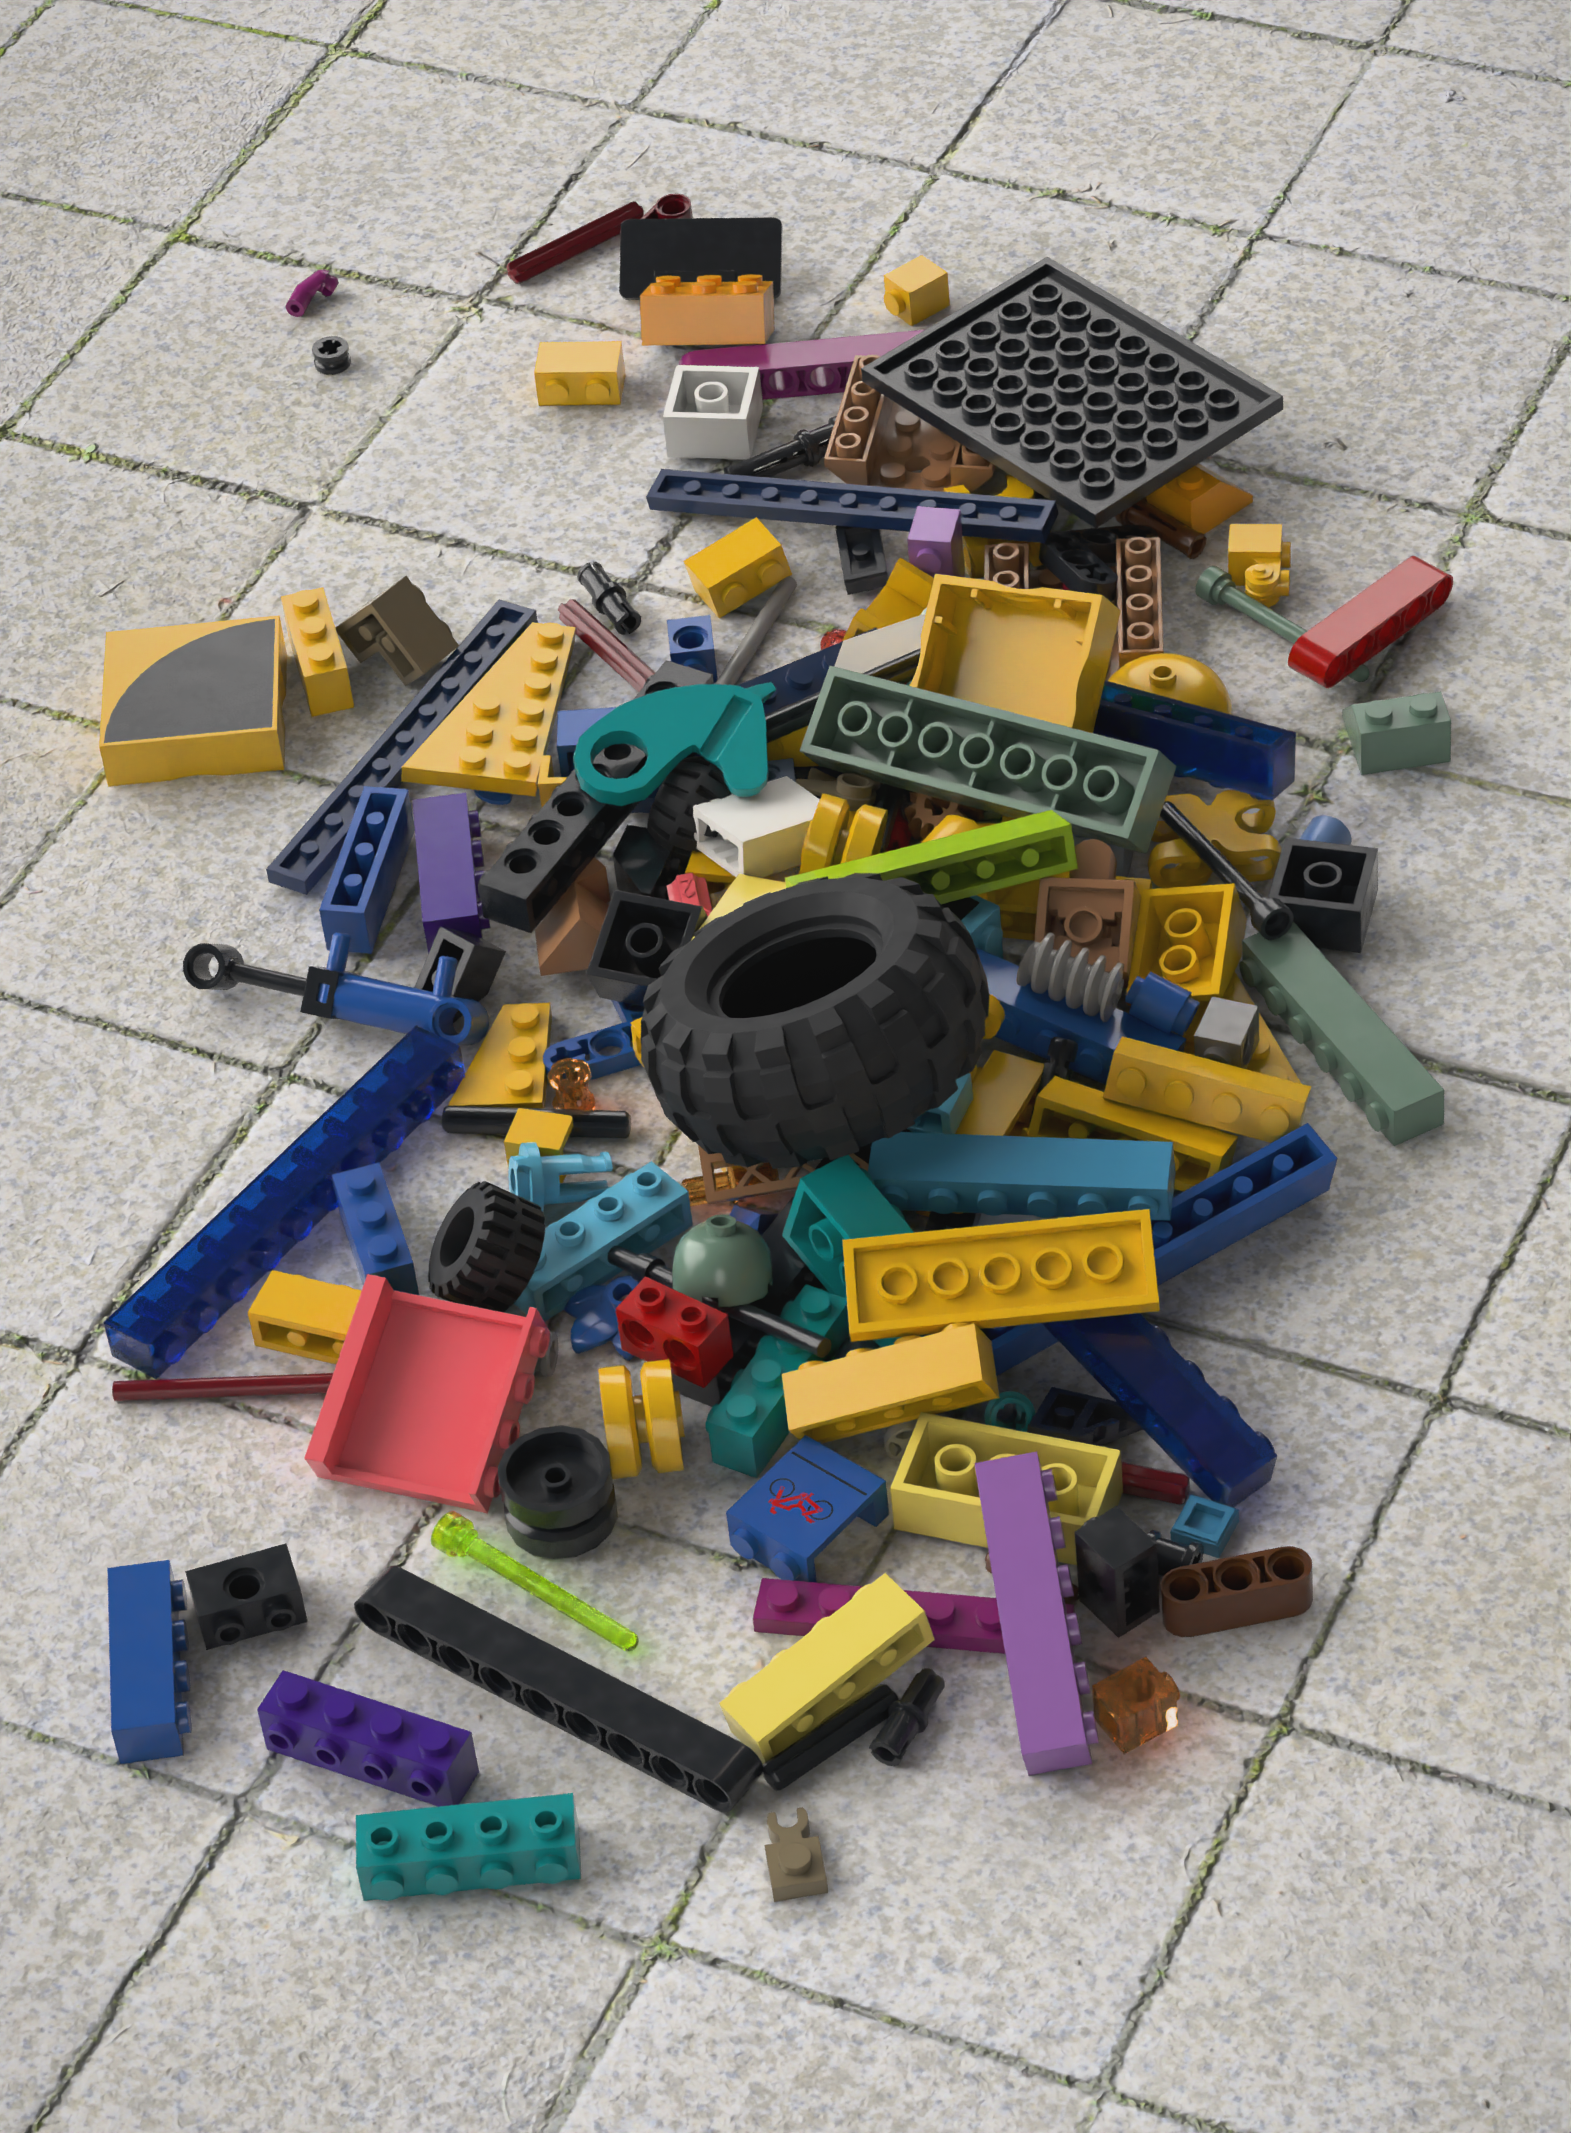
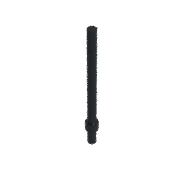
[607,1245,832,1358]

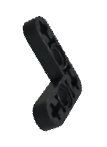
[1039,525,1158,602]

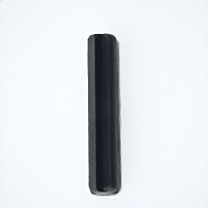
[763,1684,899,1791]

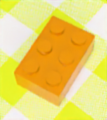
[640,275,775,346]

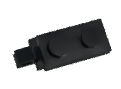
[835,526,889,595]

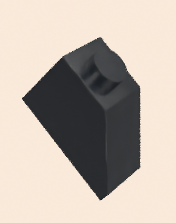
[414,927,506,1023]

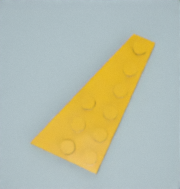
[401,622,576,797]

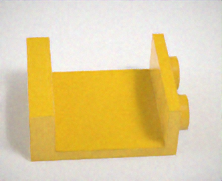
[842,557,934,685]

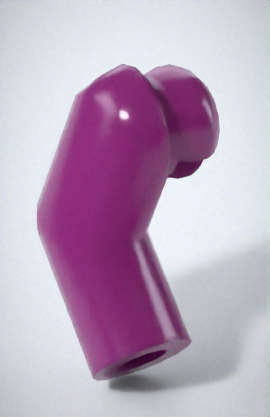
[286,269,339,317]

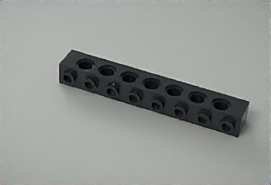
[478,660,714,933]

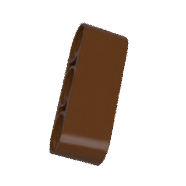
[1161,1546,1313,1637]

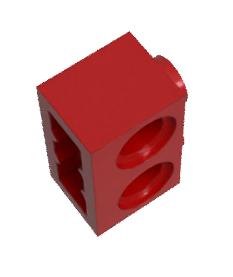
[616,1276,733,1388]

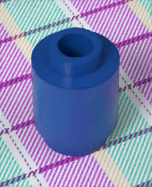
[1125,972,1200,1037]

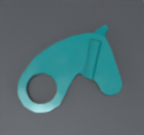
[573,682,776,806]

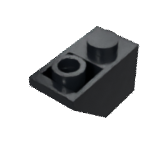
[613,825,687,900]

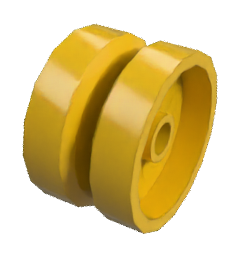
[799,793,888,874]
[598,1359,685,1479]

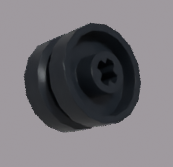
[498,1425,618,1559]

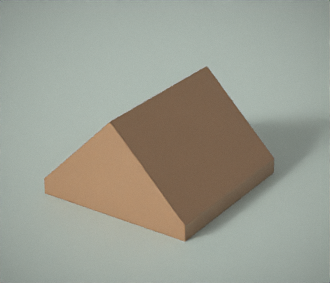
[535,881,609,976]

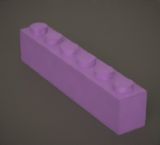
[974,1451,1099,1776]

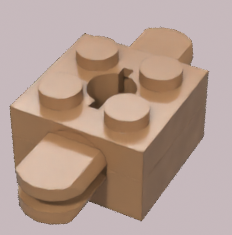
[1034,839,1141,988]

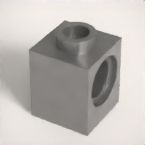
[1194,996,1259,1069]

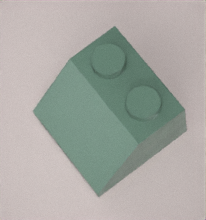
[1342,691,1451,775]

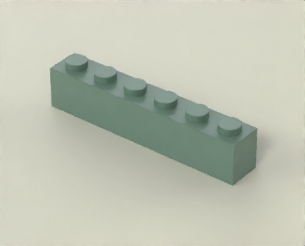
[1239,922,1444,1146]

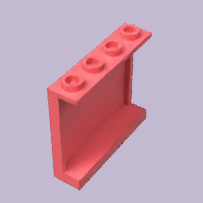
[304,1274,550,1513]

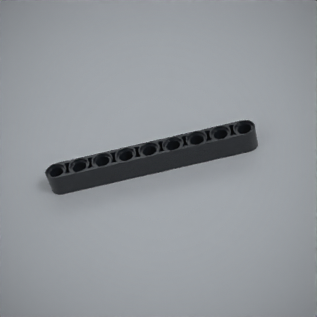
[354,1565,764,1813]

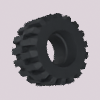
[428,1181,545,1313]

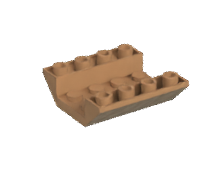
[824,355,996,493]
[984,537,1164,685]

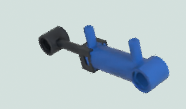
[183,932,489,1045]

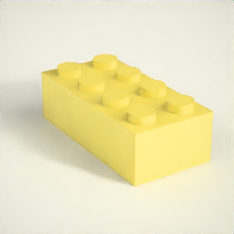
[890,1412,1123,1565]

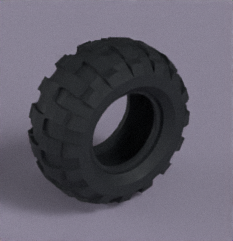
[641,873,990,1169]

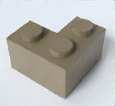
[335,576,459,686]

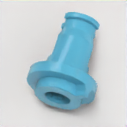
[508,1142,613,1211]

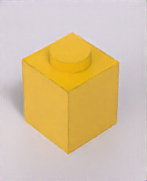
[884,255,950,326]

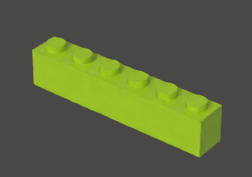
[785,810,1078,904]

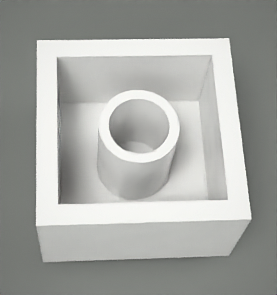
[663,365,763,460]

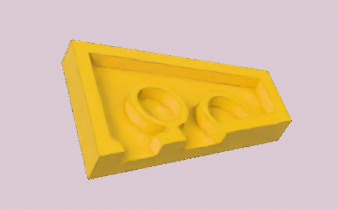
[448,1002,552,1108]

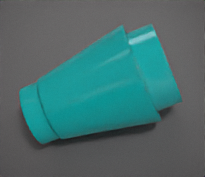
[984,1391,1035,1432]

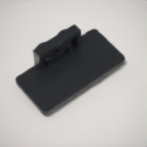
[619,217,783,300]

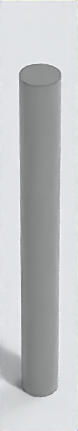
[715,576,797,685]

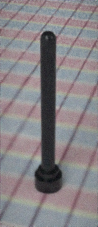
[1160,801,1293,940]

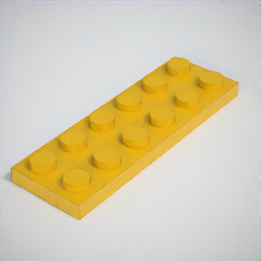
[842,1209,1160,1342]

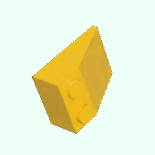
[1126,883,1247,1006]

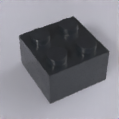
[1268,838,1378,953]
[586,890,708,1006]

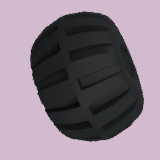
[647,756,732,867]

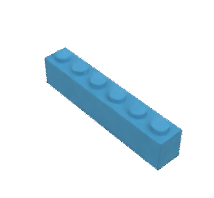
[868,1132,1176,1221]

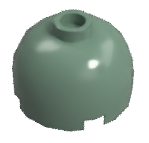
[672,1215,773,1307]

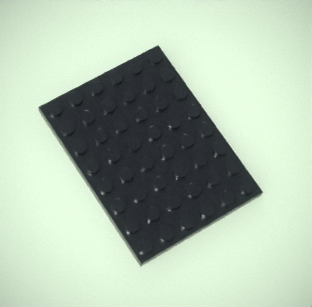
[861,257,1283,528]

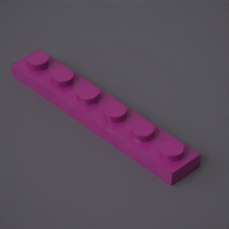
[753,1578,1075,1654]

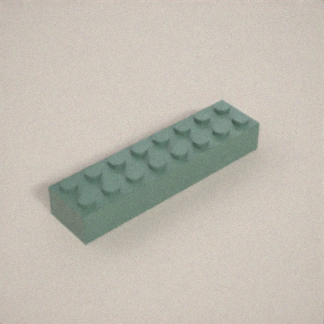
[800,665,1177,854]

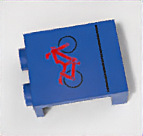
[726,1435,889,1583]

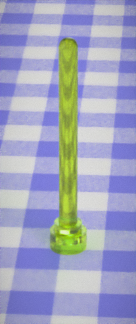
[431,1511,639,1652]

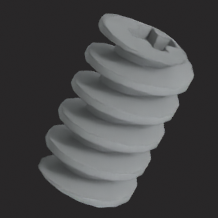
[1016,932,1124,1022]

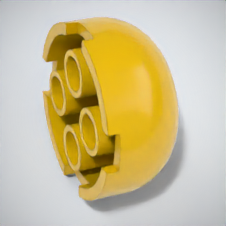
[1097,653,1232,774]

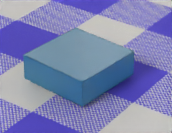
[1170,1494,1239,1558]

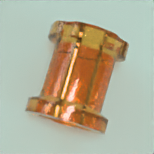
[548,1058,596,1110]

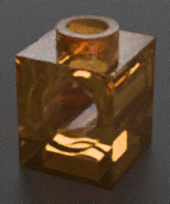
[1092,1657,1180,1754]

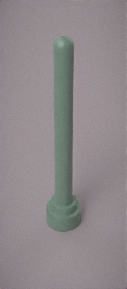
[1195,566,1370,682]

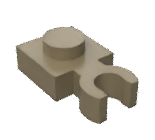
[764,1807,828,1902]

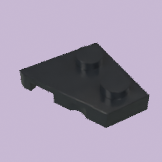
[1027,1387,1147,1446]

